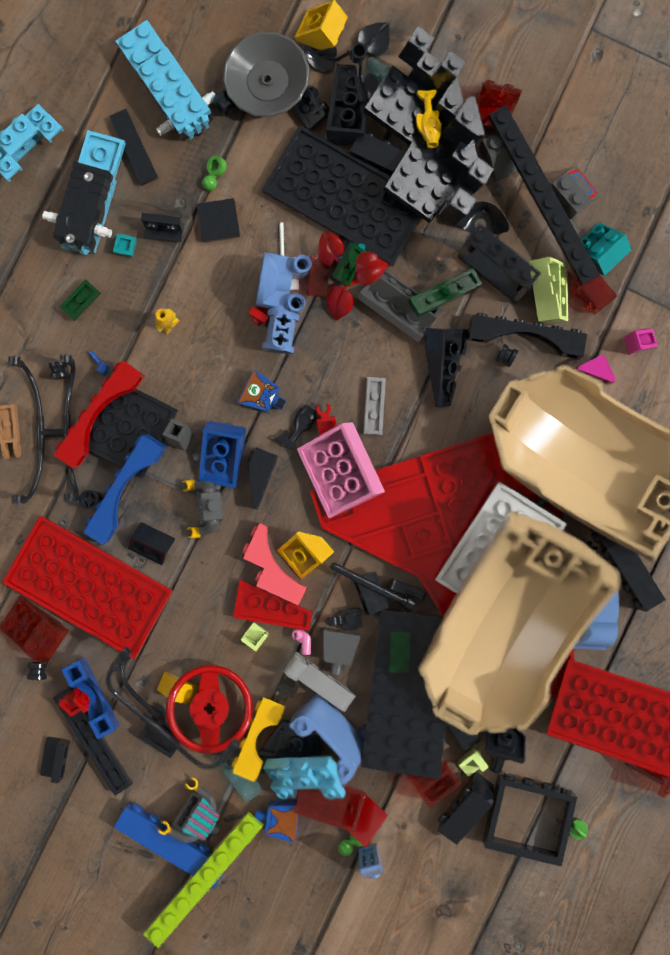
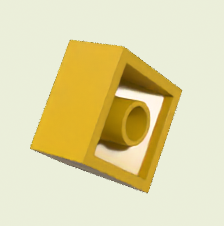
[294,0,348,50]

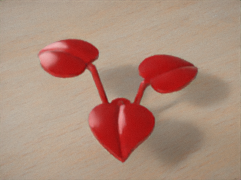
[317,232,388,321]

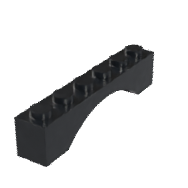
[467,313,587,359]

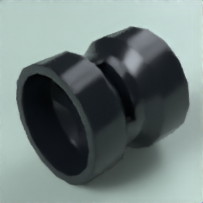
[79,490,102,509]

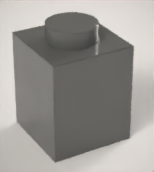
[162,419,194,451]

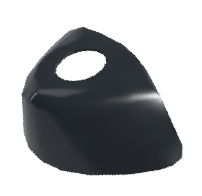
[457,201,509,235]

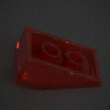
[476,80,522,115]

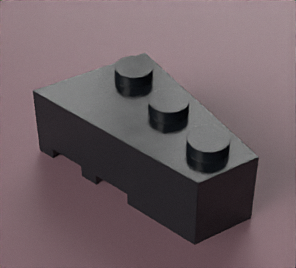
[438,772,494,845]

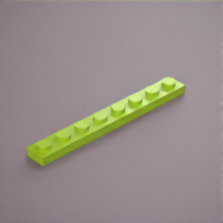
[144,811,263,948]

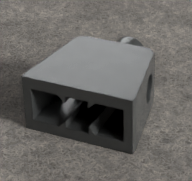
[323,628,360,675]

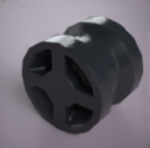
[212,90,236,116]
[496,344,518,368]
[48,361,69,380]
[27,661,48,680]

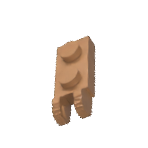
[0,404,21,459]

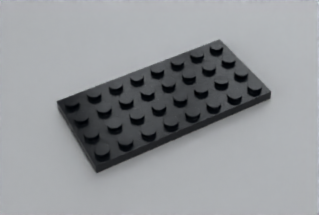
[262,125,421,267]
[361,610,447,779]

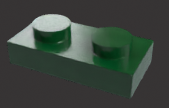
[332,242,365,287]
[60,279,101,321]
[390,632,410,673]

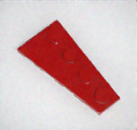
[233,579,312,631]

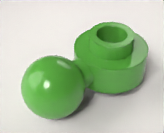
[202,156,226,191]
[338,833,363,856]

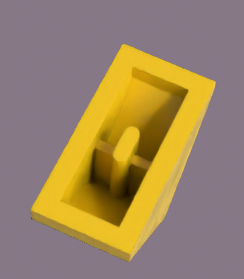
[157,672,199,704]

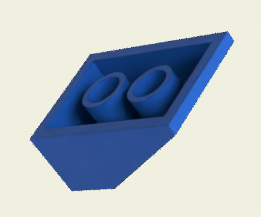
[199,421,246,488]

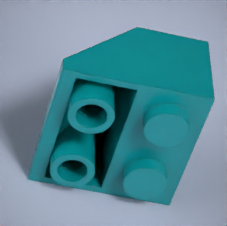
[581,223,632,276]

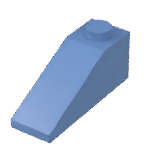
[358,844,384,879]

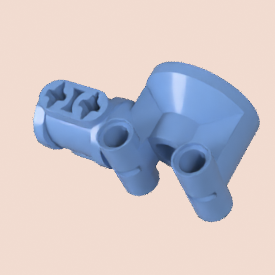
[255,252,311,354]

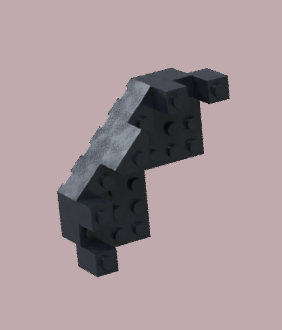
[363,26,493,226]

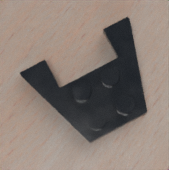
[258,719,321,792]

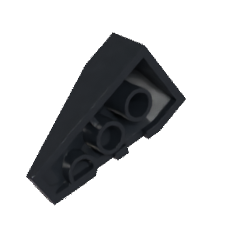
[425,328,468,407]

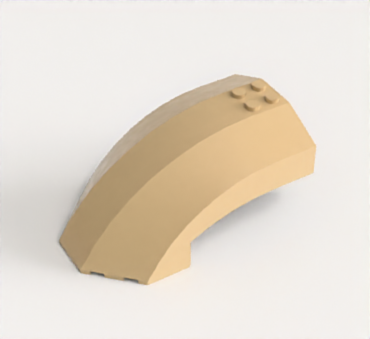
[489,365,670,563]
[419,512,619,735]

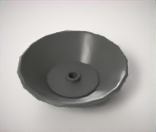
[223,32,310,117]

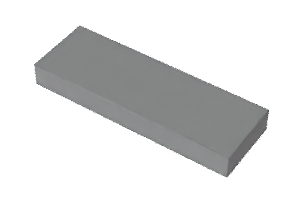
[363,377,386,435]

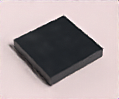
[197,198,241,243]

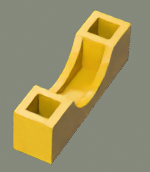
[231,697,286,782]

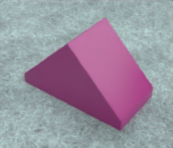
[624,328,658,355]
[575,354,616,385]

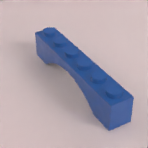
[83,434,167,545]

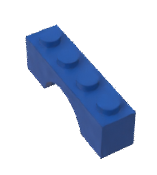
[62,657,120,739]

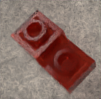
[307,254,329,297]

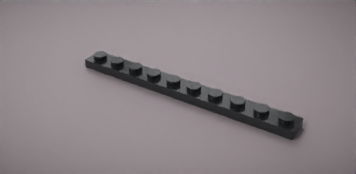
[488,105,600,286]

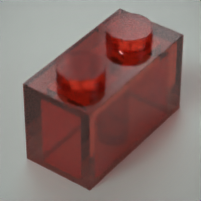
[571,275,617,314]

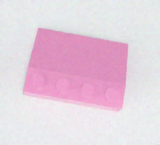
[297,422,385,518]

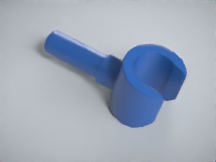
[89,351,110,375]

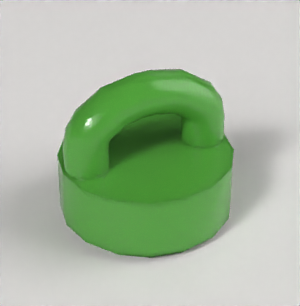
[569,818,588,840]

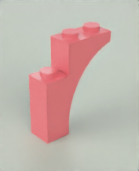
[242,523,307,605]

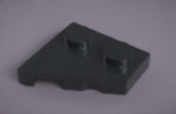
[139,704,181,758]

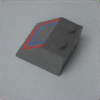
[551,166,601,219]

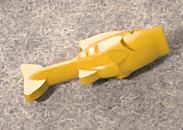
[416,90,442,148]
[155,309,180,334]

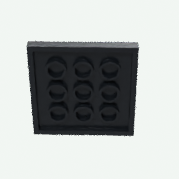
[89,375,179,478]

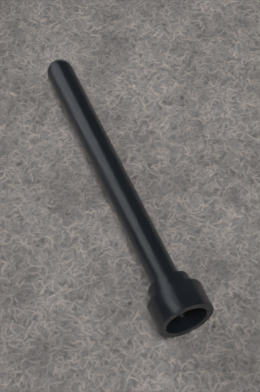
[330,562,416,613]

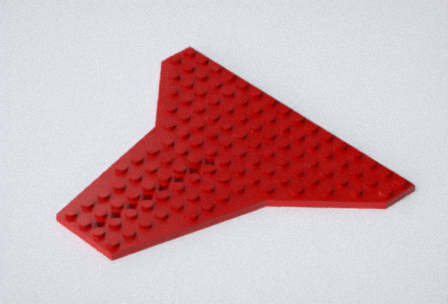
[310,432,574,699]

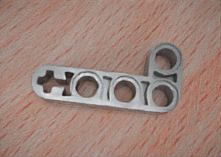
[283,652,356,712]

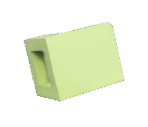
[241,622,269,651]
[456,747,488,777]

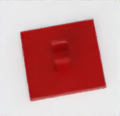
[338,789,388,847]

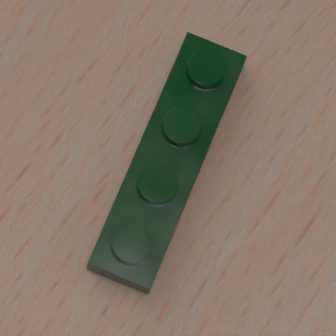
[408,268,482,317]

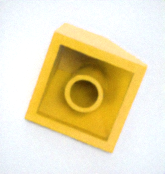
[277,532,334,579]

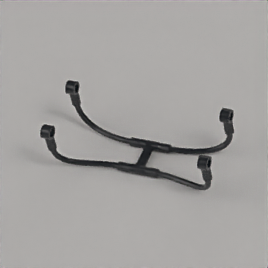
[8,354,79,504]
[106,641,241,770]

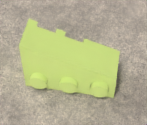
[529,257,568,324]

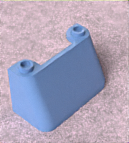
[289,694,365,785]

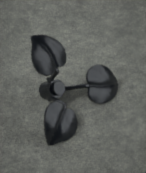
[304,22,390,107]

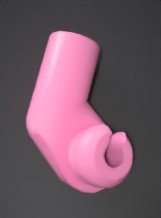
[292,629,311,655]

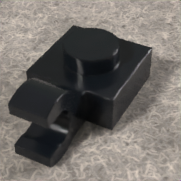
[328,607,362,630]

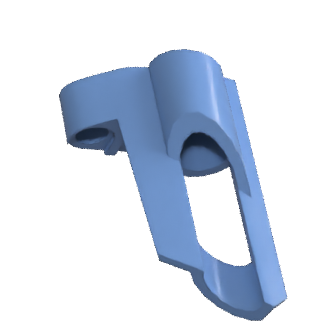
[573,590,619,650]

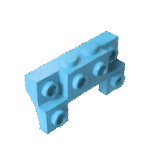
[0,104,64,182]
[263,757,346,799]

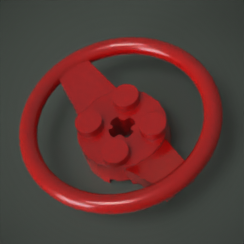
[166,665,253,754]

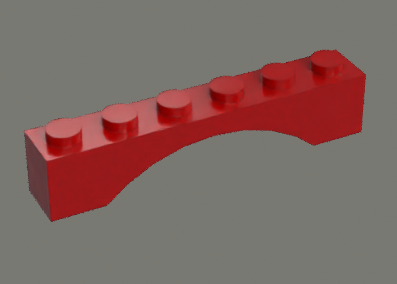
[54,360,145,469]

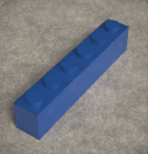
[114,802,225,889]

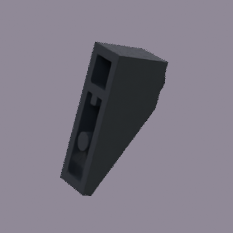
[248,447,279,510]

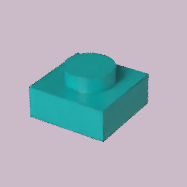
[113,233,137,258]

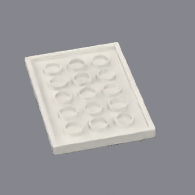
[435,482,566,593]

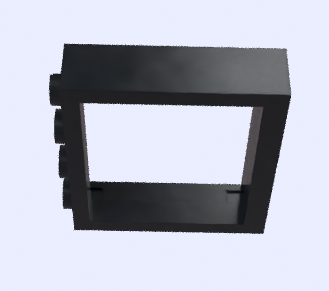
[458,223,542,304]
[482,773,577,867]

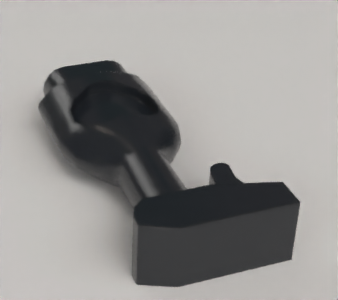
[276,405,317,449]

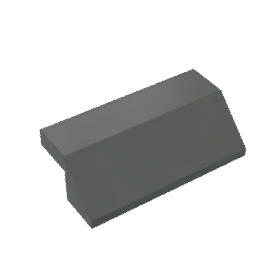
[357,270,442,342]

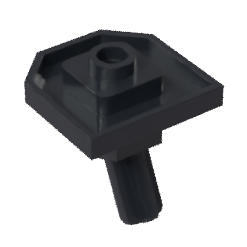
[485,728,526,774]

